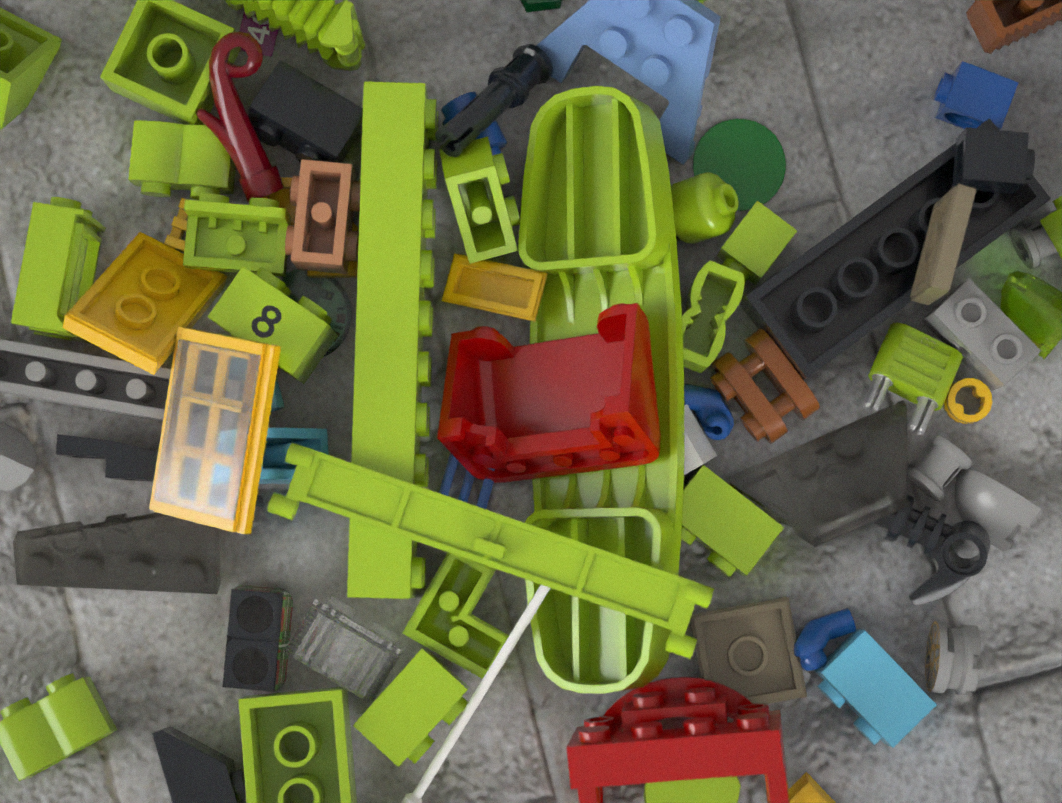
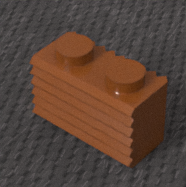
[966,0,1062,54]

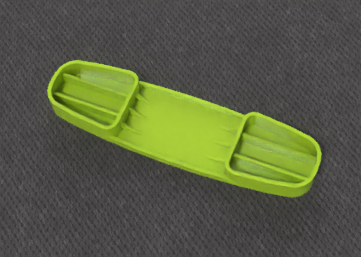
[518,86,684,694]

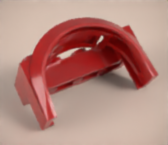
[566,677,790,803]

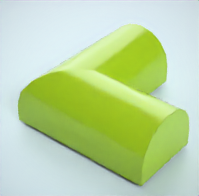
[402,552,509,679]

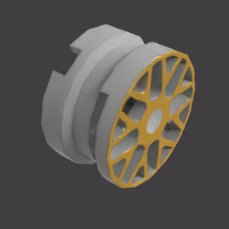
[925,621,981,696]

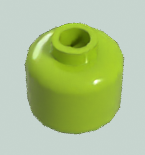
[671,172,738,244]

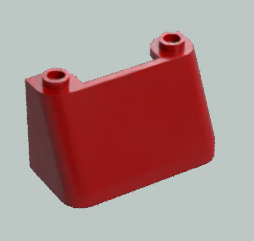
[437,303,661,483]

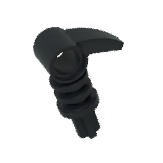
[846,484,990,605]

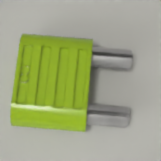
[862,322,963,435]

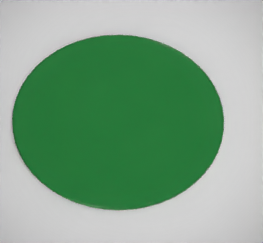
[693,119,786,211]

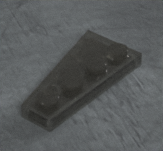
[13,497,221,594]

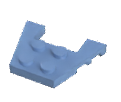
[536,0,721,165]

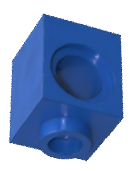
[933,61,1019,130]

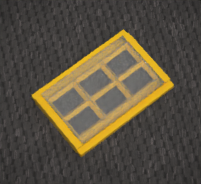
[149,327,281,534]

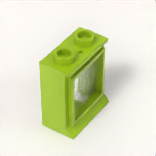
[11,197,106,344]

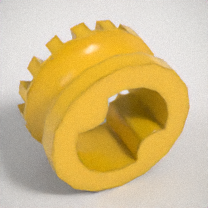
[944,378,992,424]

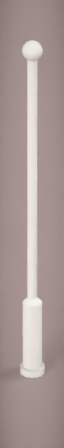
[401,585,550,803]

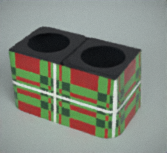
[222,585,293,691]

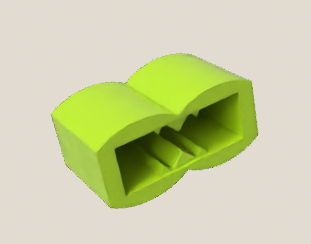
[128,120,236,200]
[682,260,744,373]
[0,673,117,781]

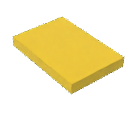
[62,232,227,375]

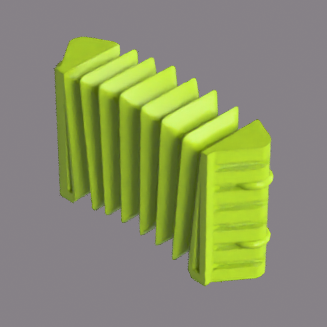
[225,0,365,71]

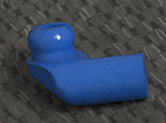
[684,383,734,440]
[794,608,856,671]

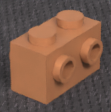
[285,159,361,274]

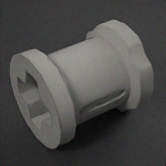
[1011,209,1057,269]
[905,435,973,502]

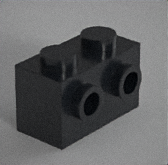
[248,60,363,163]

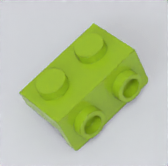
[183,193,291,277]

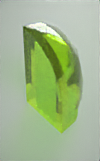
[1000,271,1062,360]

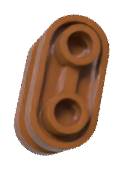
[710,328,820,444]

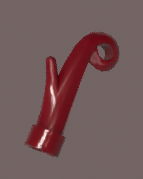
[196,31,284,201]

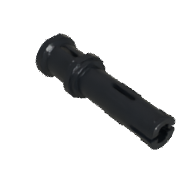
[435,44,553,157]

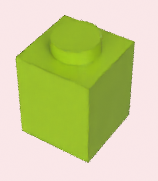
[717,201,798,285]

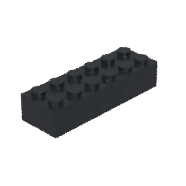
[740,118,1051,380]

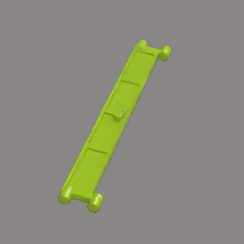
[267,442,714,659]

